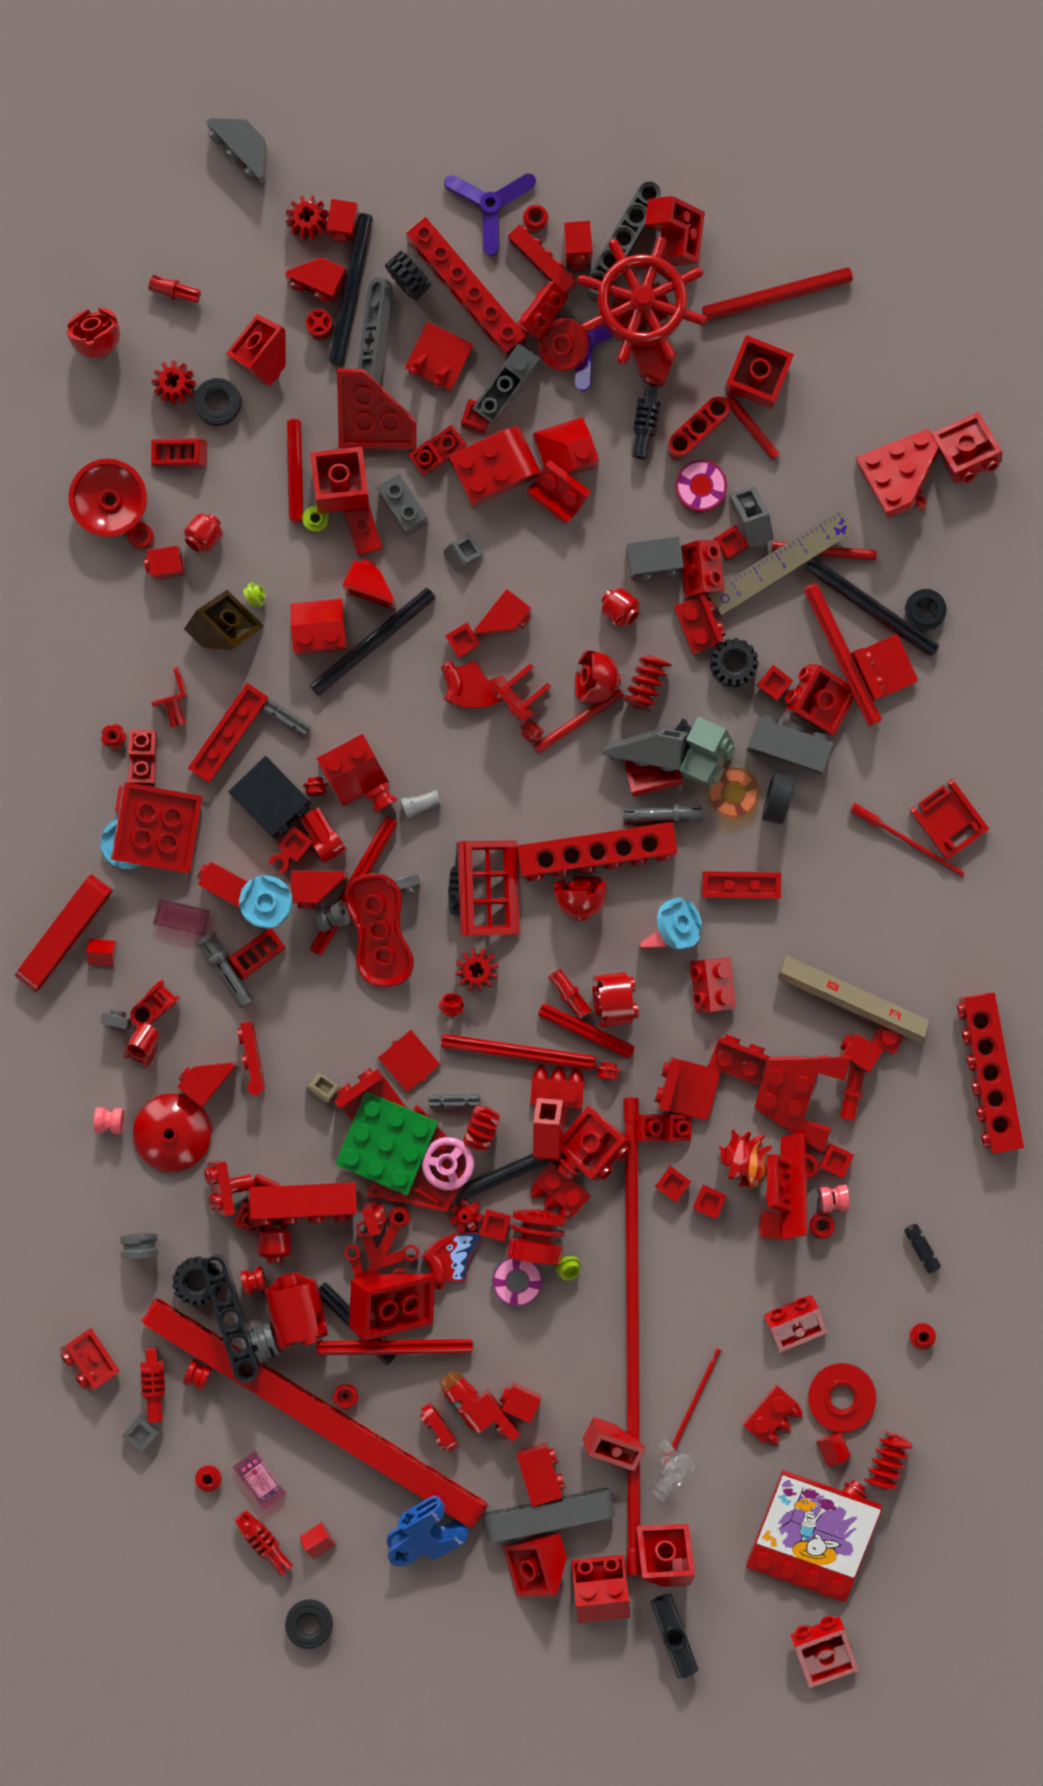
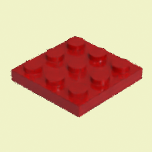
[110,782,203,873]

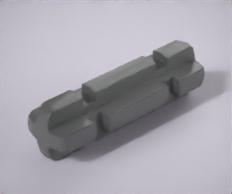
[263,699,311,737]
[429,1094,480,1109]

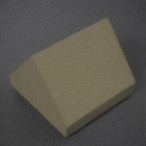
[306,1072,340,1105]

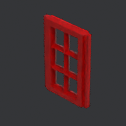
[457,840,520,936]

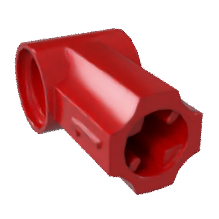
[300,807,347,864]

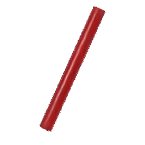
[772,541,877,561]
[533,688,625,754]

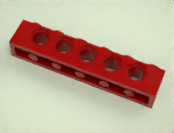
[406,217,527,360]
[517,822,678,881]
[957,992,1024,1154]

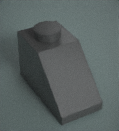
[730,487,774,547]

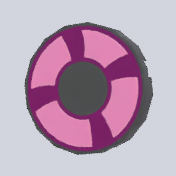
[491,1257,544,1308]

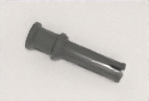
[195,932,254,1008]

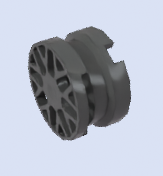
[120,1233,158,1259]
[250,1322,282,1364]

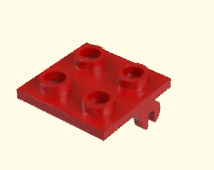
[404,322,474,391]
[488,663,551,721]

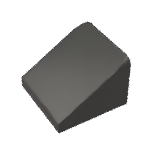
[444,534,483,572]

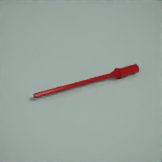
[849,802,965,876]

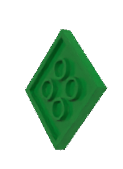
[335,1091,439,1195]

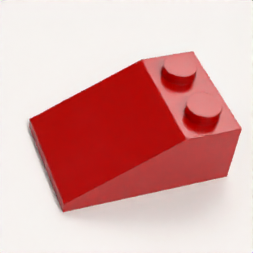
[349,1274,435,1341]

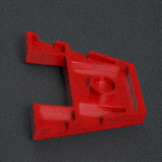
[754,1055,851,1152]
[366,1105,466,1211]

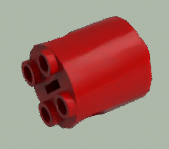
[265,1272,328,1349]

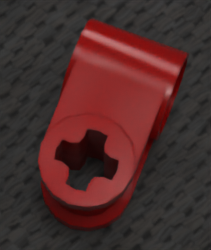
[130,980,180,1026]
[123,1023,159,1069]

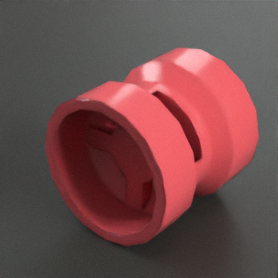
[94,1107,124,1135]
[819,1184,850,1213]

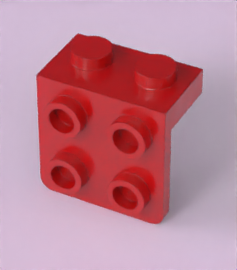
[654,1057,720,1120]
[334,1068,407,1122]

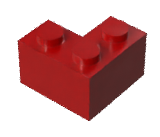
[645,196,705,266]

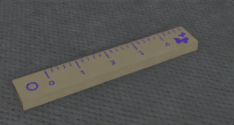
[708,509,855,615]

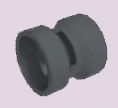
[314,900,350,932]

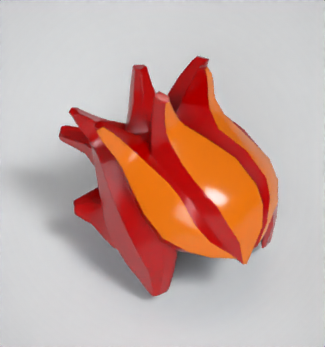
[719,1129,773,1189]

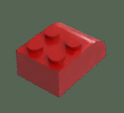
[449,426,541,508]

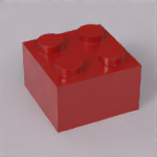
[724,335,794,410]
[310,447,369,514]

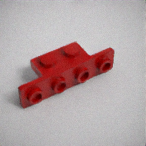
[765,1133,808,1239]

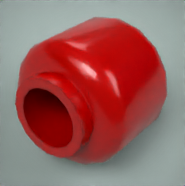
[184,514,223,553]
[601,588,640,627]
[258,1225,292,1263]

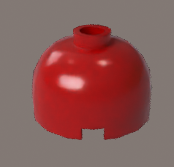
[66,308,120,358]
[575,650,621,703]
[554,876,607,921]

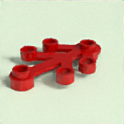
[344,1206,419,1279]

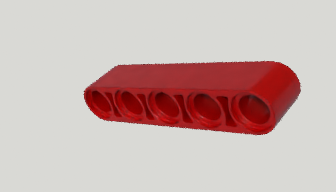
[14,874,113,992]

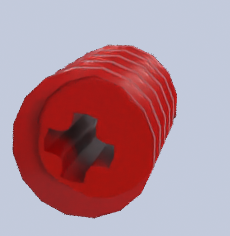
[623,655,672,713]
[864,1430,913,1490]

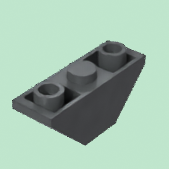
[206,118,267,186]

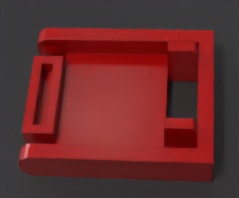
[909,779,990,860]

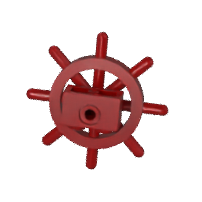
[577,236,707,365]

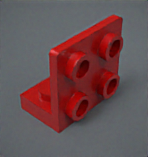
[851,634,918,701]

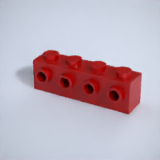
[247,1182,357,1227]

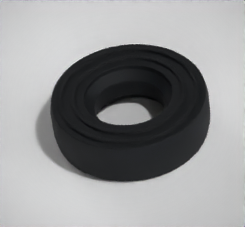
[194,378,241,426]
[285,1599,333,1649]

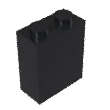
[228,755,311,838]

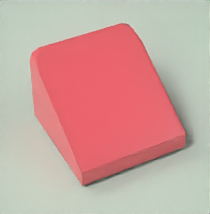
[639,930,667,949]

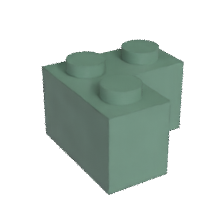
[679,717,735,789]

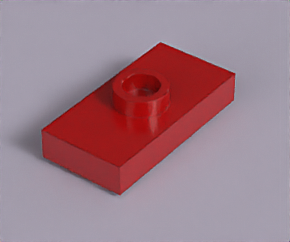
[344,505,383,556]

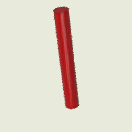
[725,394,780,460]

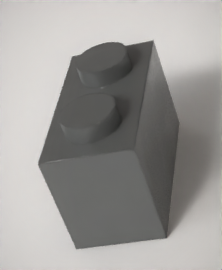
[626,536,684,582]

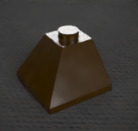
[184,590,264,650]

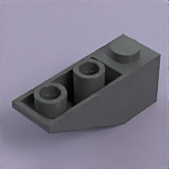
[473,344,543,424]
[602,728,688,771]

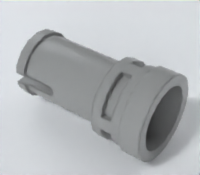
[401,790,441,819]

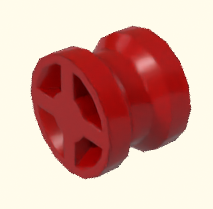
[306,309,333,340]
[365,782,398,813]
[241,1266,267,1297]
[183,1359,212,1392]

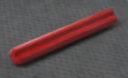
[287,419,303,522]
[538,1003,635,1058]

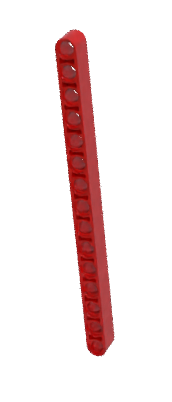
[141,1298,488,1528]

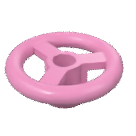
[422,1137,474,1190]

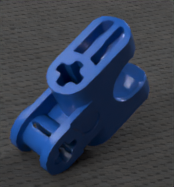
[387,1496,468,1567]

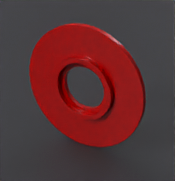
[808,1363,876,1432]

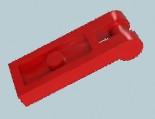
[237,1021,265,1095]

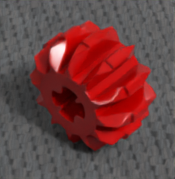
[285,195,329,241]
[151,360,196,406]
[455,948,499,992]
[463,1105,500,1152]

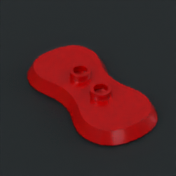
[344,873,414,987]

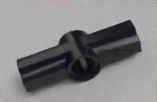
[650,1593,699,1678]

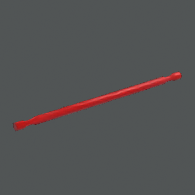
[663,1348,721,1465]

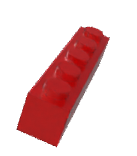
[508,224,576,295]

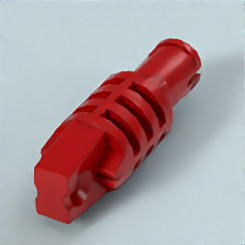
[140,1347,166,1423]
[234,1509,293,1576]

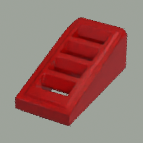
[151,438,207,467]
[228,928,286,981]

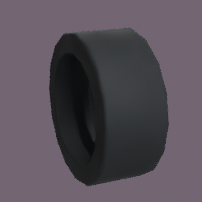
[762,772,795,824]

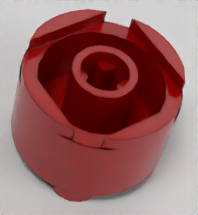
[592,971,639,1028]

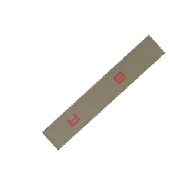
[777,955,929,1043]

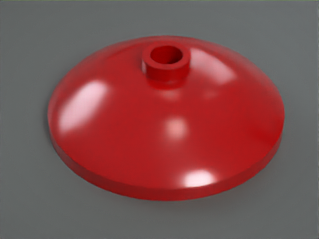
[68,458,148,537]
[133,1093,212,1172]

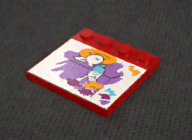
[746,1470,882,1602]

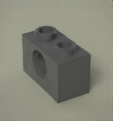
[377,474,428,536]

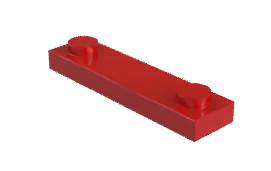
[188,683,269,783]

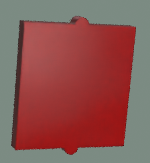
[378,1030,440,1092]

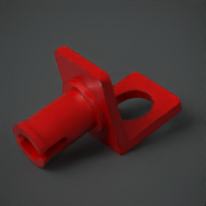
[151,666,188,728]

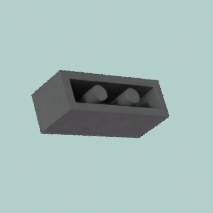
[746,715,833,774]

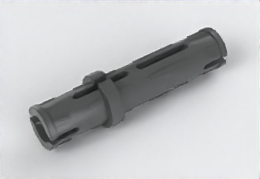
[624,804,703,825]

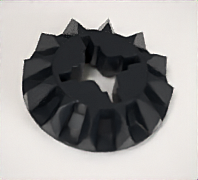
[904,589,947,631]

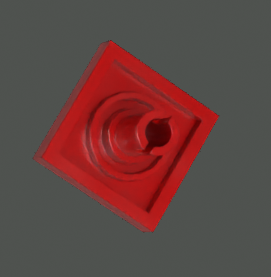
[204,1160,254,1216]

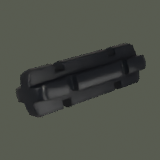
[904,1223,941,1273]

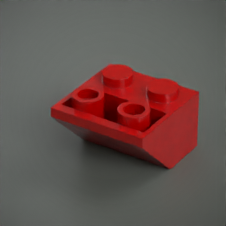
[571,1554,631,1624]

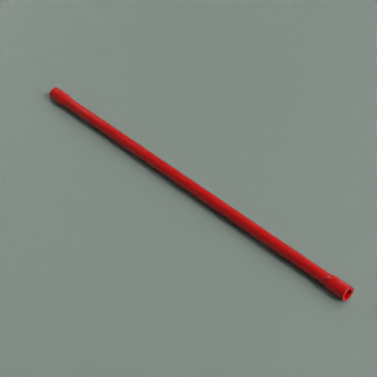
[623,1097,641,1575]

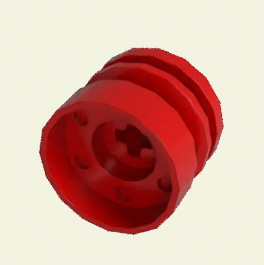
[507,1209,567,1265]

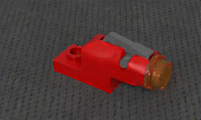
[438,1370,520,1442]

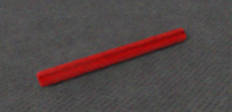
[702,267,853,321]
[804,584,882,726]
[310,816,398,956]
[441,1034,596,1070]
[316,1339,473,1356]

